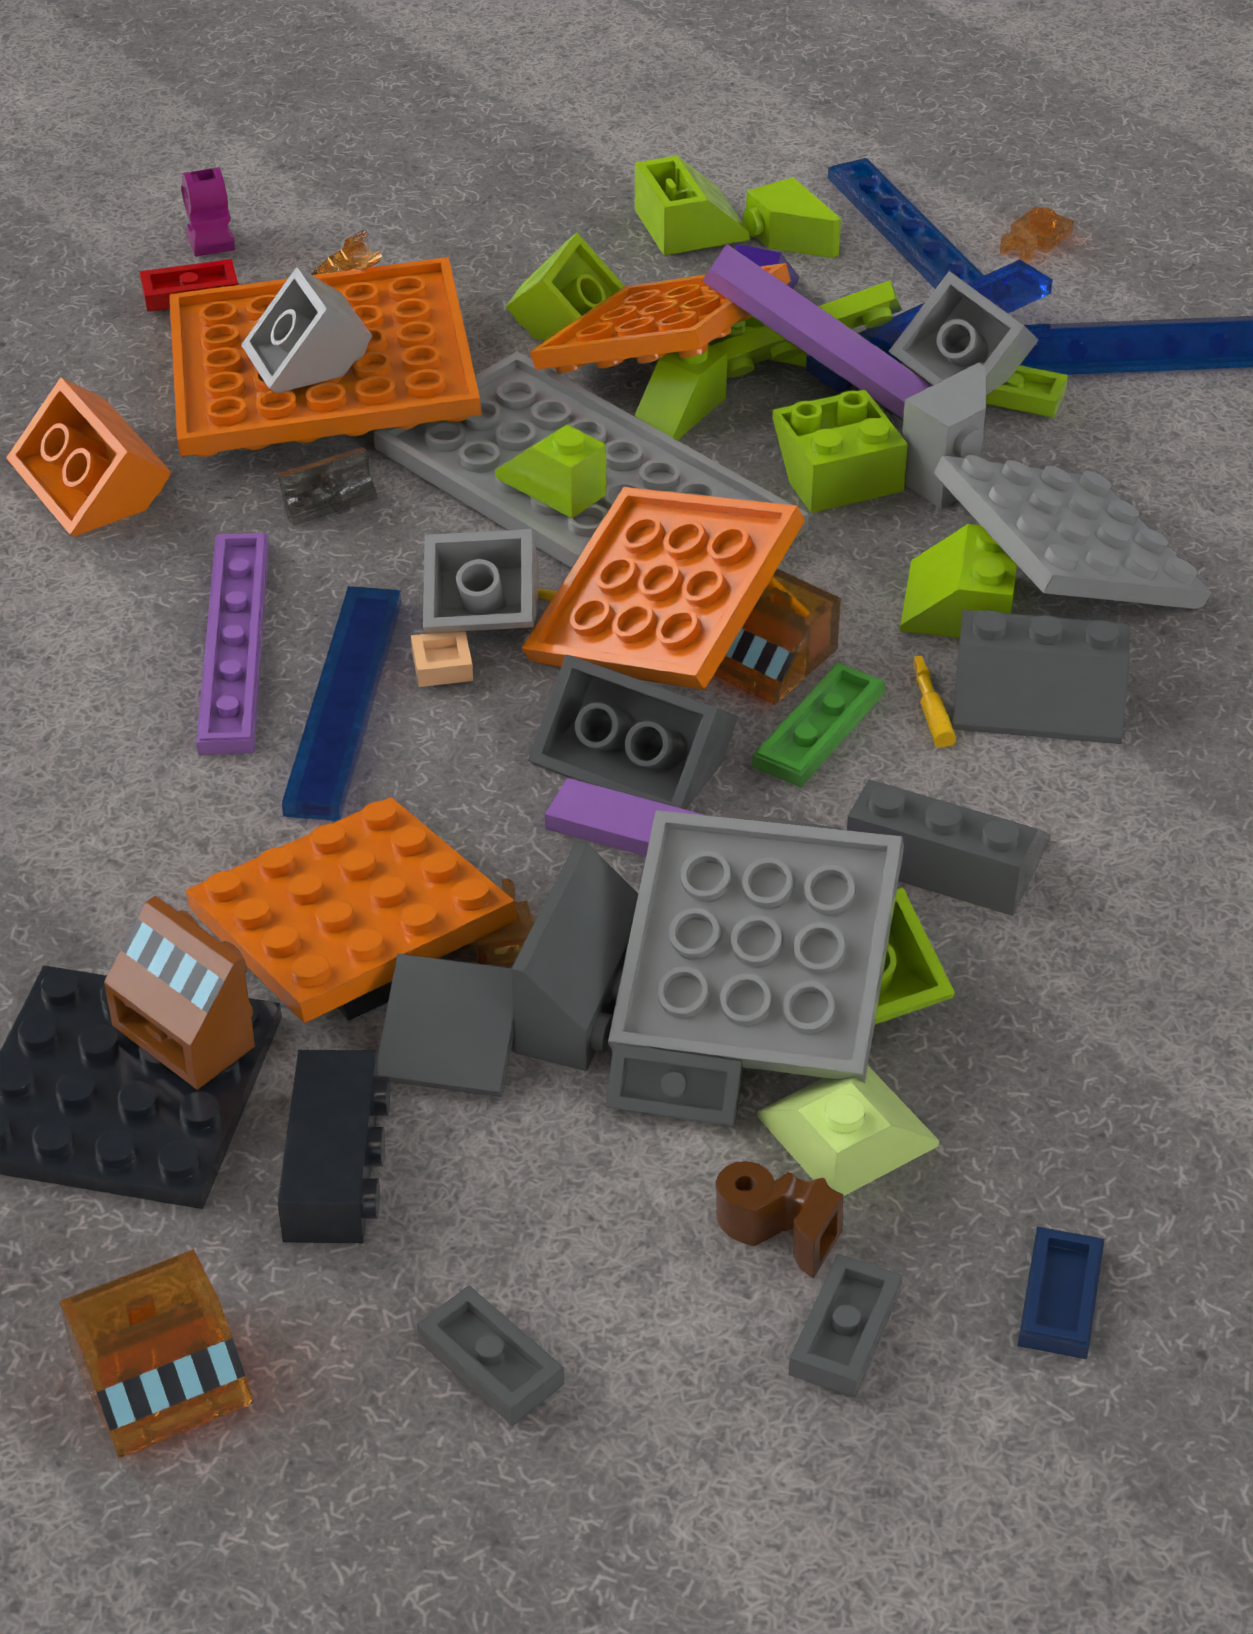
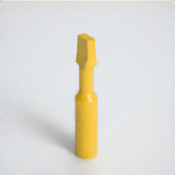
[913,656,956,747]

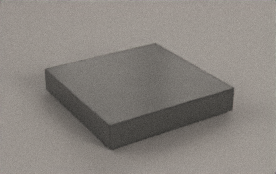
[377,954,514,1097]

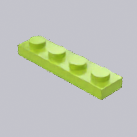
[710,280,903,378]

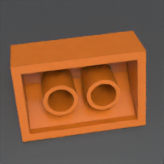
[6,377,172,537]

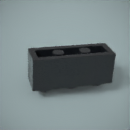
[277,1050,390,1243]

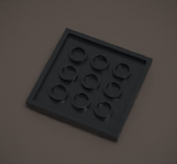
[0,965,282,1209]

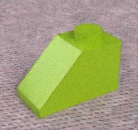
[743,177,841,258]
[634,344,728,440]
[495,424,606,518]

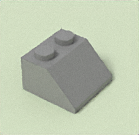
[241,267,373,393]
[889,271,1038,395]
[902,363,986,509]
[423,529,539,633]

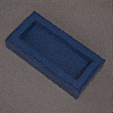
[1017,1226,1105,1359]

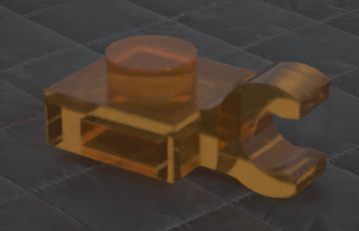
[311,230,382,275]

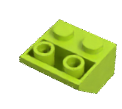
[635,155,750,256]
[772,389,908,513]

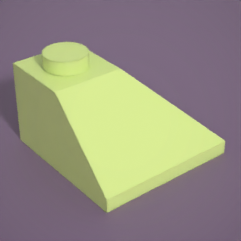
[757,1066,939,1196]

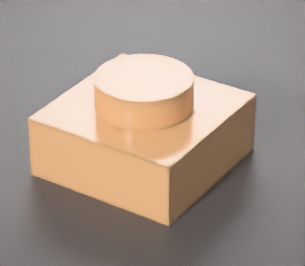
[411,631,473,687]

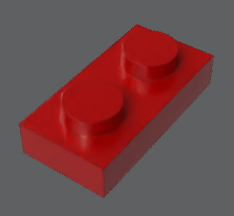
[139,259,239,312]

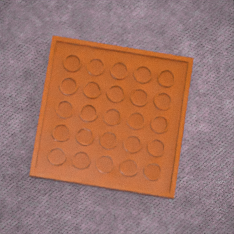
[169,257,482,457]

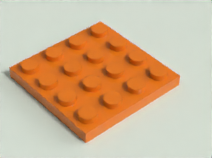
[530,263,791,374]
[521,487,805,690]
[185,797,518,1023]

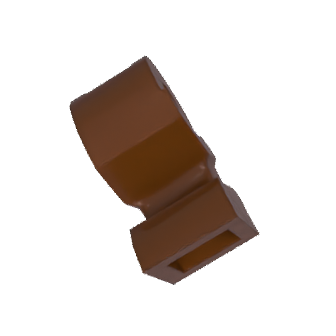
[716,1161,844,1279]

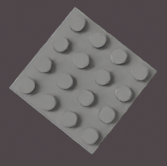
[934,455,1212,609]
[608,810,904,1083]

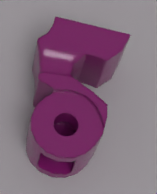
[181,167,235,257]

